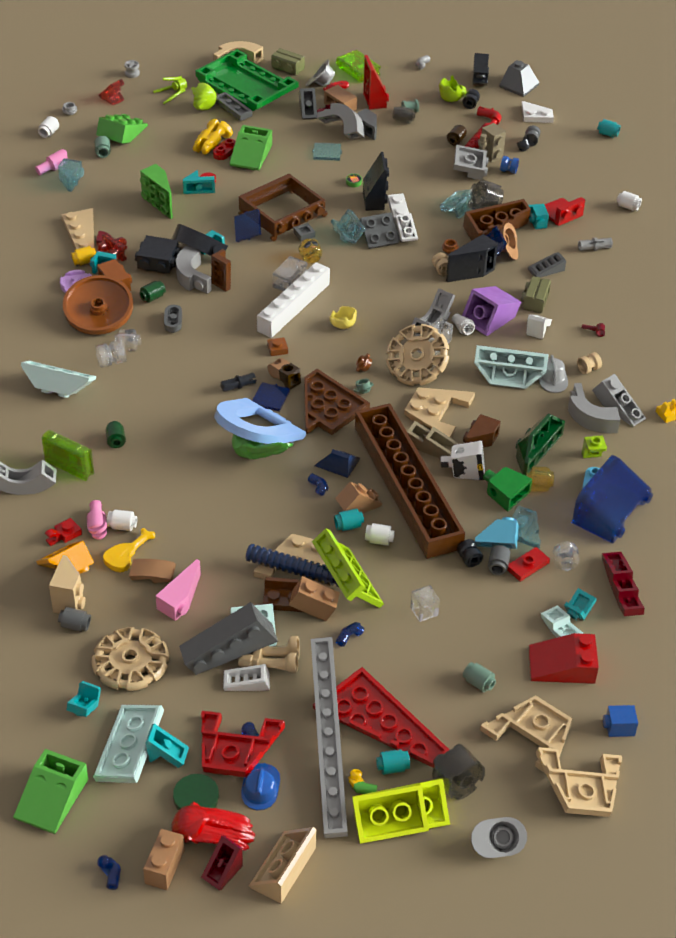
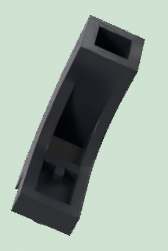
[472,53,489,85]
[171,224,228,256]

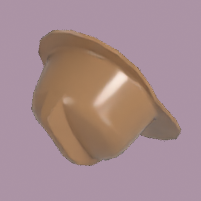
[495,223,518,260]

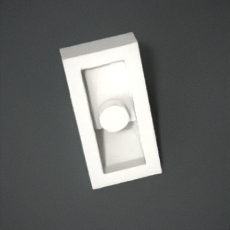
[526,315,552,339]

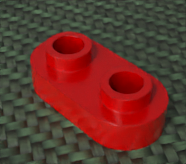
[213,138,236,160]

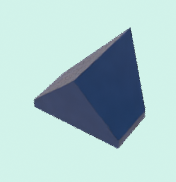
[314,449,360,478]

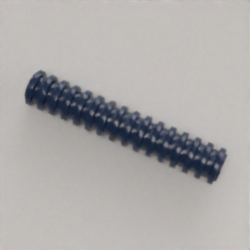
[246,544,339,587]

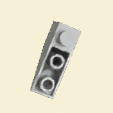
[592,374,646,427]

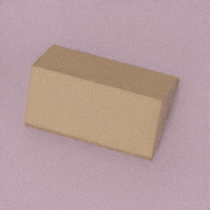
[249,827,316,903]

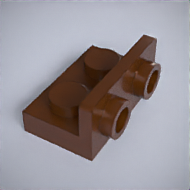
[211,249,231,292]
[262,577,303,612]

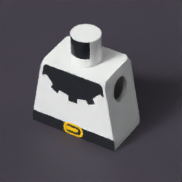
[441,441,485,480]

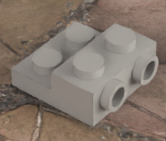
[453,145,489,180]

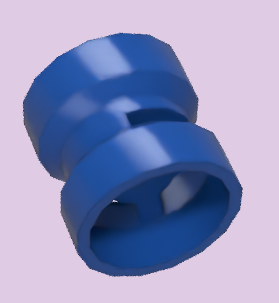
[500,156,519,174]

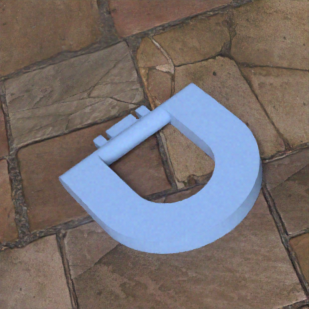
[214,398,306,444]

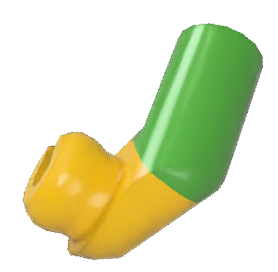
[348,769,378,794]

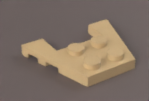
[404,387,475,438]
[254,534,330,588]
[480,695,572,773]
[536,747,622,817]

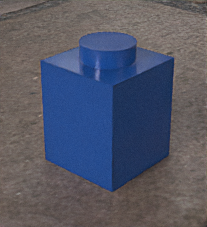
[603,705,638,737]

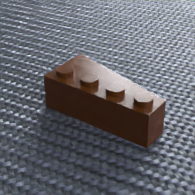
[463,199,531,241]

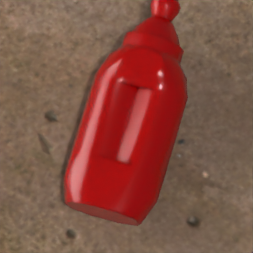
[323,81,349,91]

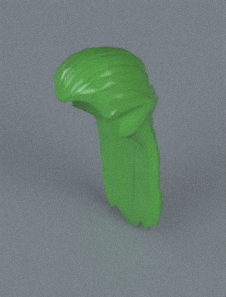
[232,434,294,459]

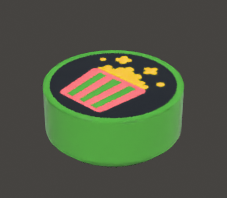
[346,174,362,187]

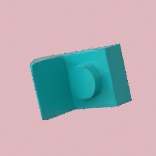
[183,170,215,194]
[145,724,189,768]

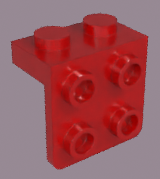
[545,197,585,226]

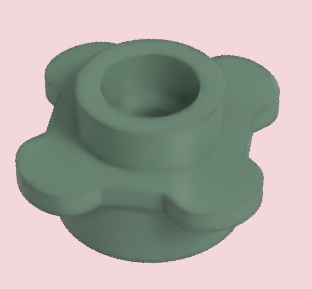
[354,378,374,394]

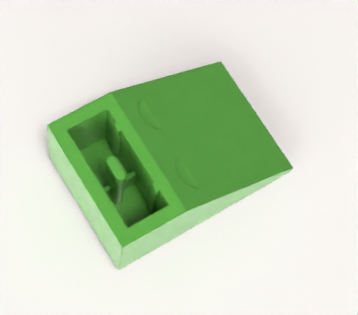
[96,114,148,143]
[230,125,272,171]
[140,164,173,219]
[13,749,88,834]

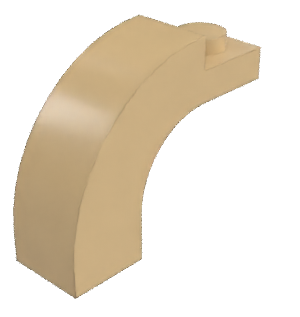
[213,41,263,64]

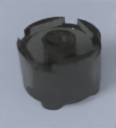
[468,179,504,210]
[432,744,485,800]

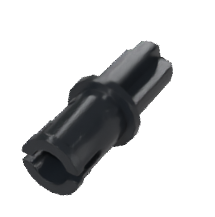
[220,372,257,391]

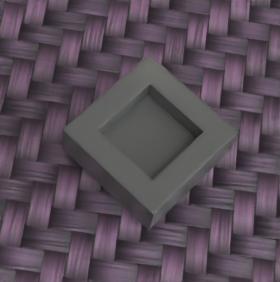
[293,223,315,241]

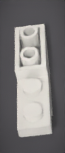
[387,193,418,242]

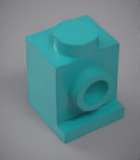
[528,204,549,229]

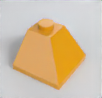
[36,541,94,574]

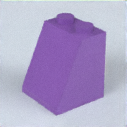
[462,286,521,336]

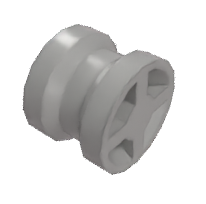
[124,60,140,78]

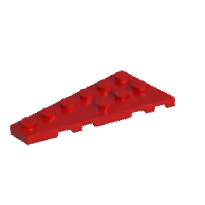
[312,667,451,768]

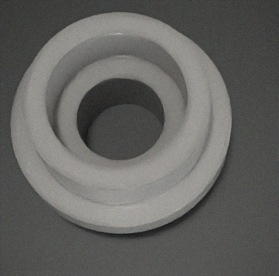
[62,102,77,115]

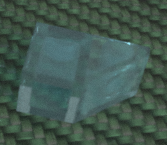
[58,158,84,192]

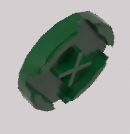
[173,774,219,810]

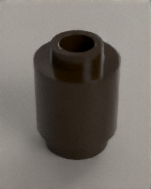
[447,125,467,146]

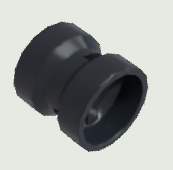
[462,89,480,109]
[457,539,484,567]

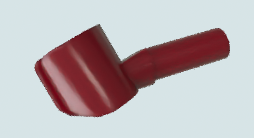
[581,323,605,337]

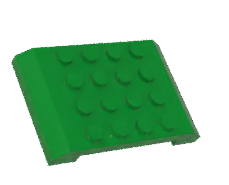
[195,49,299,112]

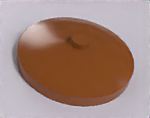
[63,275,133,335]

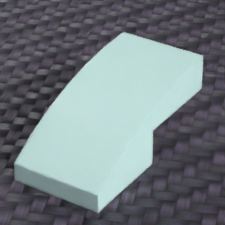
[541,605,583,638]

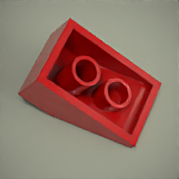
[363,55,389,110]
[529,633,599,684]

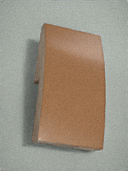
[129,559,176,583]

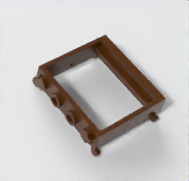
[238,174,328,241]

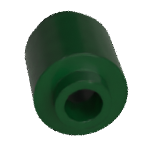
[139,281,166,303]
[105,421,126,448]

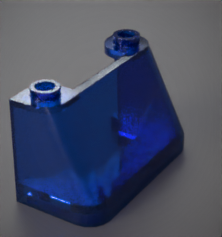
[572,455,653,543]

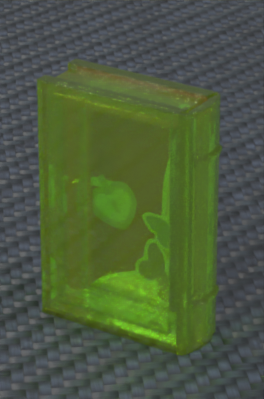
[336,50,381,83]
[42,430,94,481]

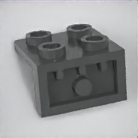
[357,212,400,249]

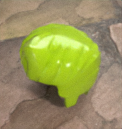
[439,75,466,102]
[191,83,217,111]

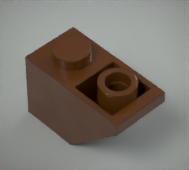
[463,414,501,448]

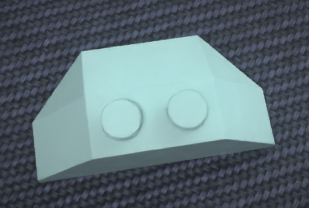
[474,345,549,389]
[21,361,96,397]

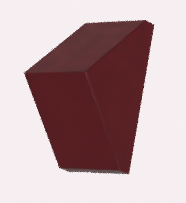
[201,835,243,890]

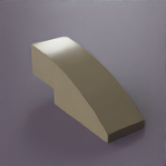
[407,421,459,458]

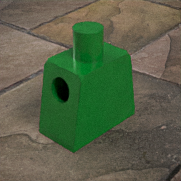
[483,467,532,512]

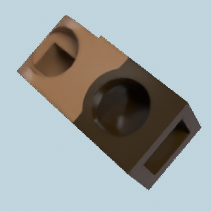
[267,358,301,390]

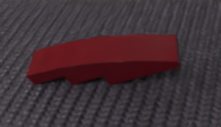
[602,552,645,616]

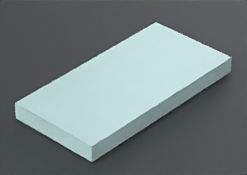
[93,705,164,783]

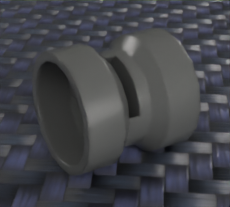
[523,125,541,147]

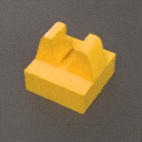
[655,399,676,423]

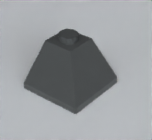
[499,60,539,97]

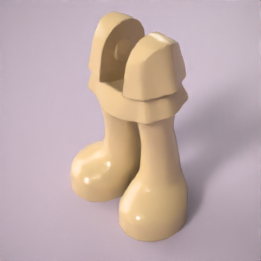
[238,636,300,673]

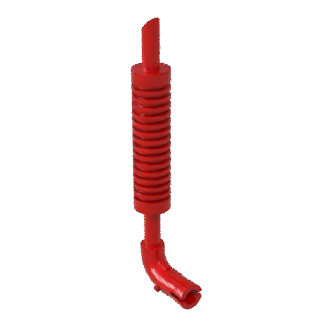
[465,106,501,149]

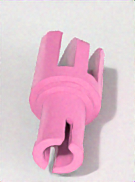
[35,149,68,176]
[87,500,107,540]

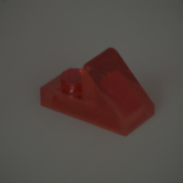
[99,79,124,105]

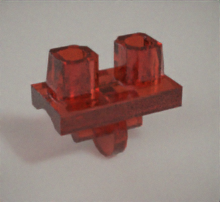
[97,233,127,261]

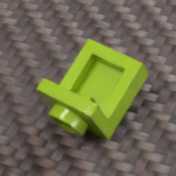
[582,435,607,458]

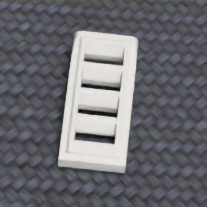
[223,664,270,691]

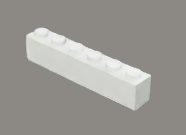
[257,262,330,338]

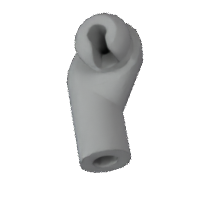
[416,55,430,70]

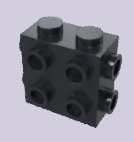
[135,235,181,274]

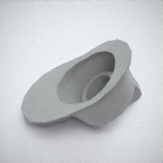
[306,60,335,86]
[539,355,568,393]
[471,817,527,858]

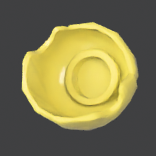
[330,306,357,329]

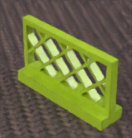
[312,528,384,608]

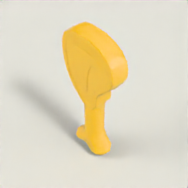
[103,528,155,573]

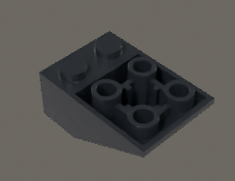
[363,152,389,211]
[446,234,498,282]

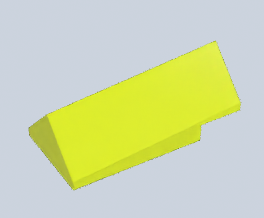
[352,778,450,844]

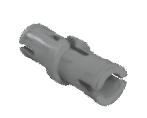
[578,237,613,251]

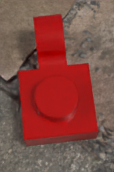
[45,518,82,546]

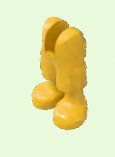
[193,119,233,155]

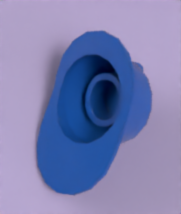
[241,763,280,810]

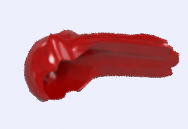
[171,802,255,851]

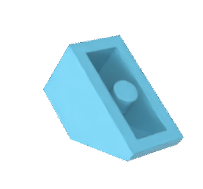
[475,517,519,549]

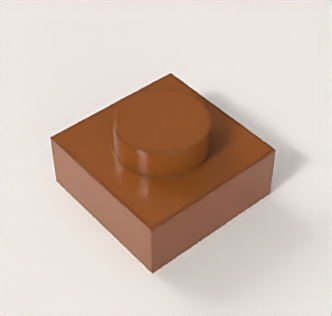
[267,337,288,356]

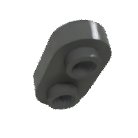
[164,305,182,333]

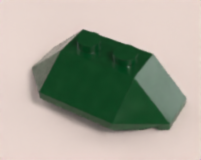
[515,413,565,476]

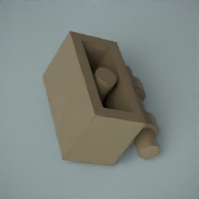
[478,123,506,162]

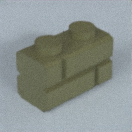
[271,48,305,75]
[521,276,551,313]

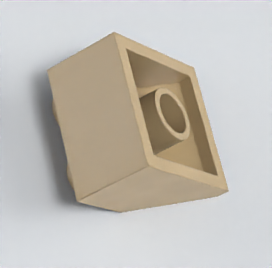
[49,555,86,614]

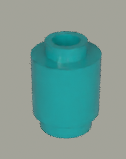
[597,119,621,137]
[334,508,364,531]
[376,749,410,775]

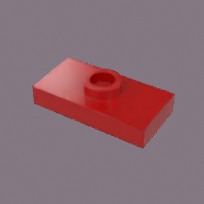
[507,547,550,582]

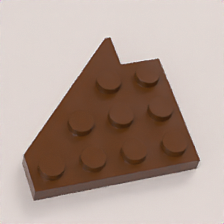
[304,369,370,435]

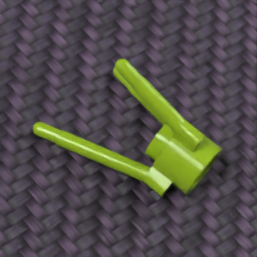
[153,76,187,104]

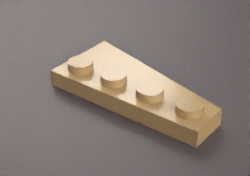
[61,208,94,250]

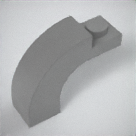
[317,103,364,140]
[176,245,212,294]
[412,288,456,340]
[568,383,620,433]
[0,460,57,495]

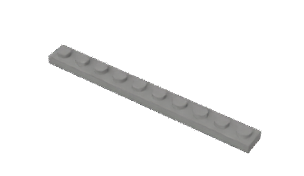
[311,637,348,838]

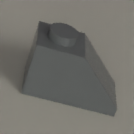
[299,88,317,119]
[357,108,377,140]

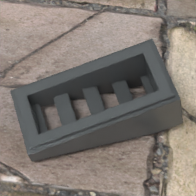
[528,252,566,278]

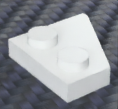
[521,101,554,123]

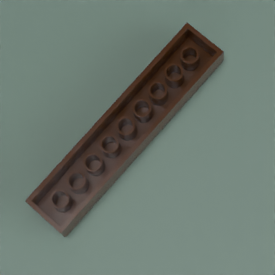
[355,403,465,559]

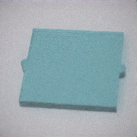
[312,143,342,161]

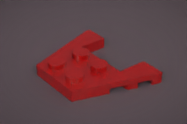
[201,711,285,778]

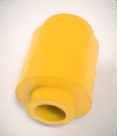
[71,245,96,266]

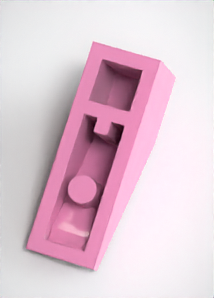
[156,559,201,621]

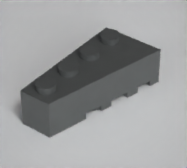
[179,602,278,675]

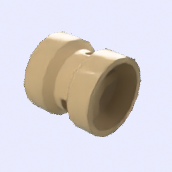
[432,252,448,276]
[577,352,602,374]

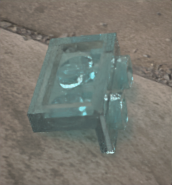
[440,190,476,218]
[330,209,366,244]

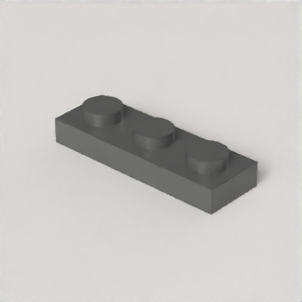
[215,92,252,121]

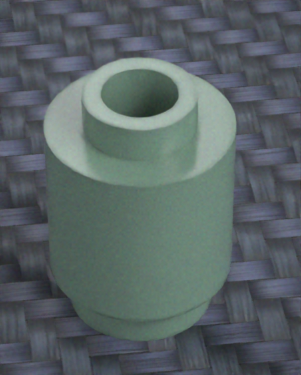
[94,136,111,158]
[463,662,496,692]

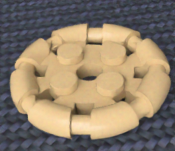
[386,324,449,386]
[92,627,170,691]

